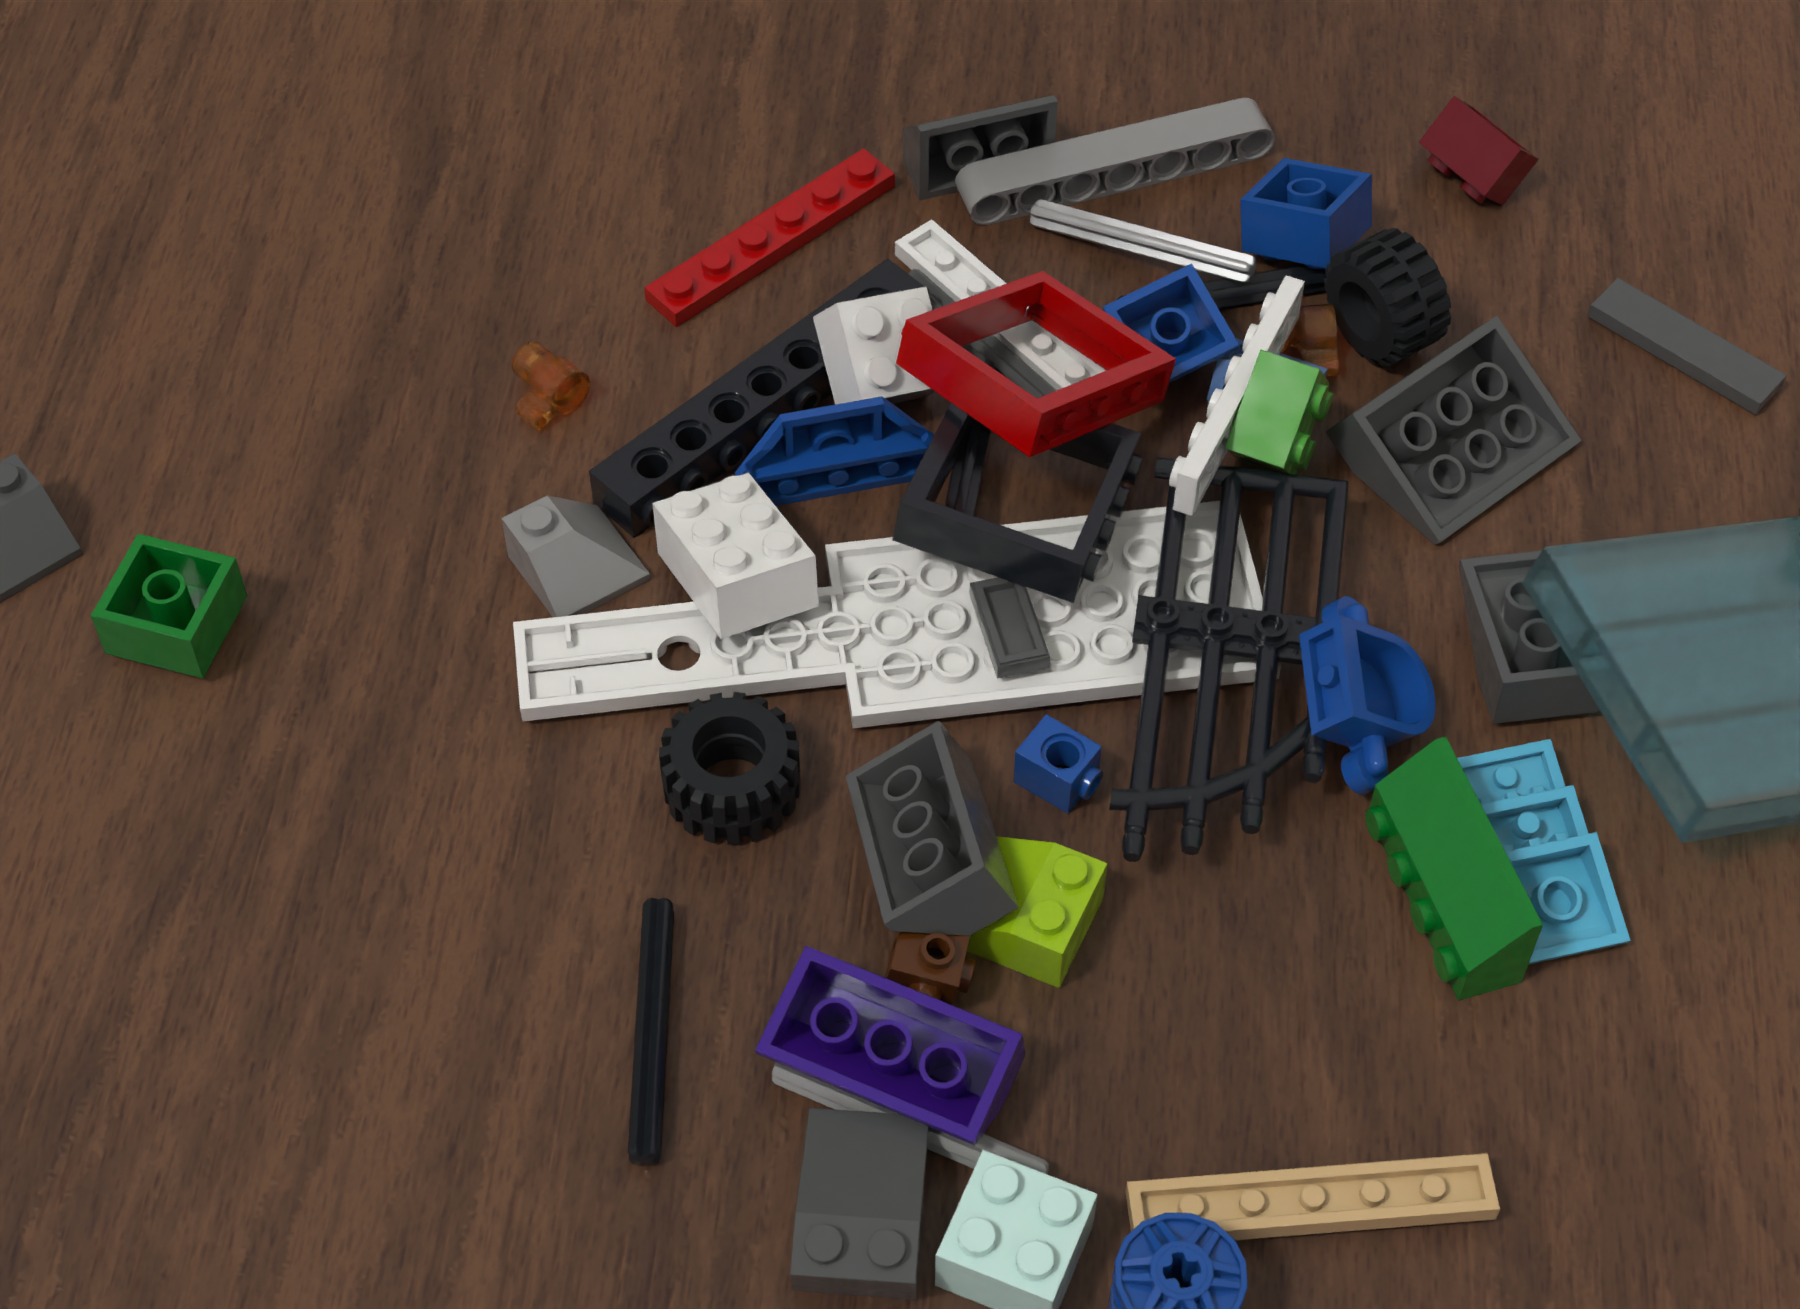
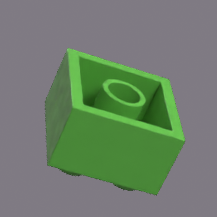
[1225,349,1334,474]

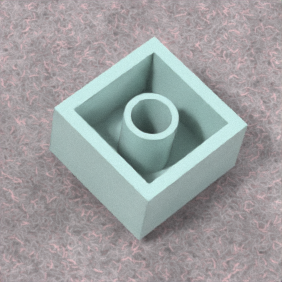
[935,1150,1098,1309]

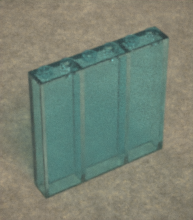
[1522,516,1800,843]

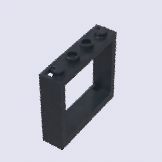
[893,403,1144,603]

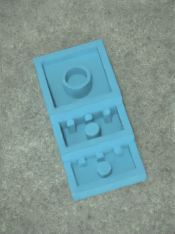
[1457,739,1631,965]

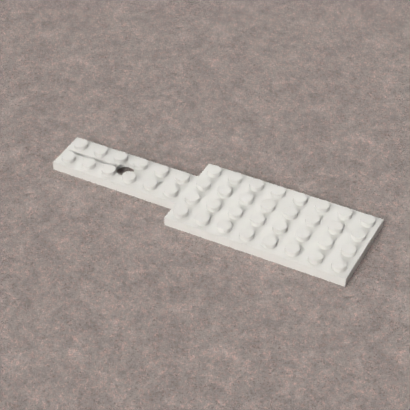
[513,501,1281,729]

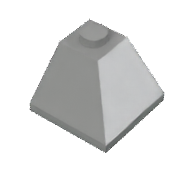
[501,495,651,617]

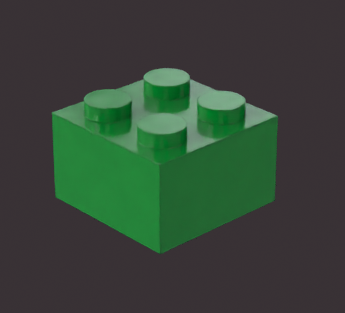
[91,534,247,679]

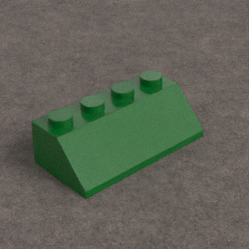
[1365,736,1543,1001]

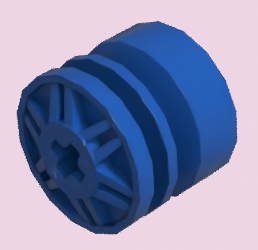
[1108,1213,1248,1309]

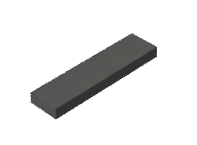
[1588,278,1787,415]

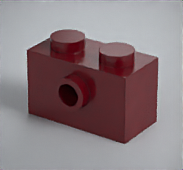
[1419,96,1539,205]

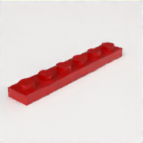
[644,148,895,328]

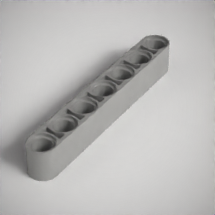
[955,98,1276,225]

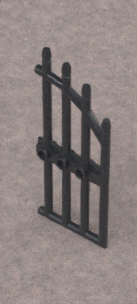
[1109,457,1349,862]

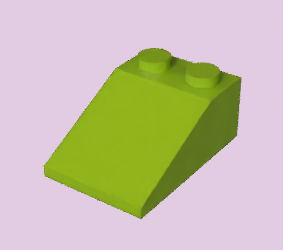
[967,836,1108,988]

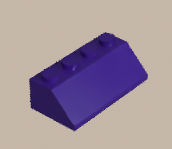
[755,946,1026,1146]

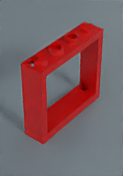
[896,271,1176,457]

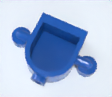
[1299,596,1436,795]

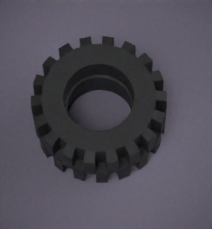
[1324,228,1451,367]
[659,692,801,845]

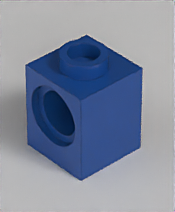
[1013,714,1103,814]

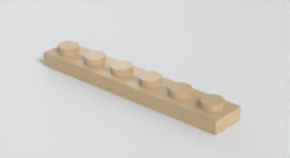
[1125,1153,1500,1240]

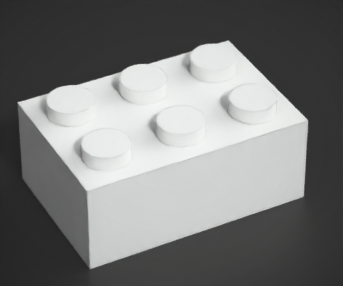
[652,473,819,639]

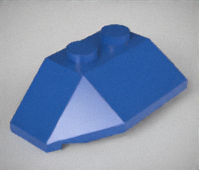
[735,396,934,506]

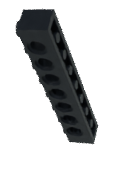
[589,258,929,538]

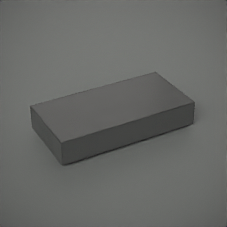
[969,577,1050,679]

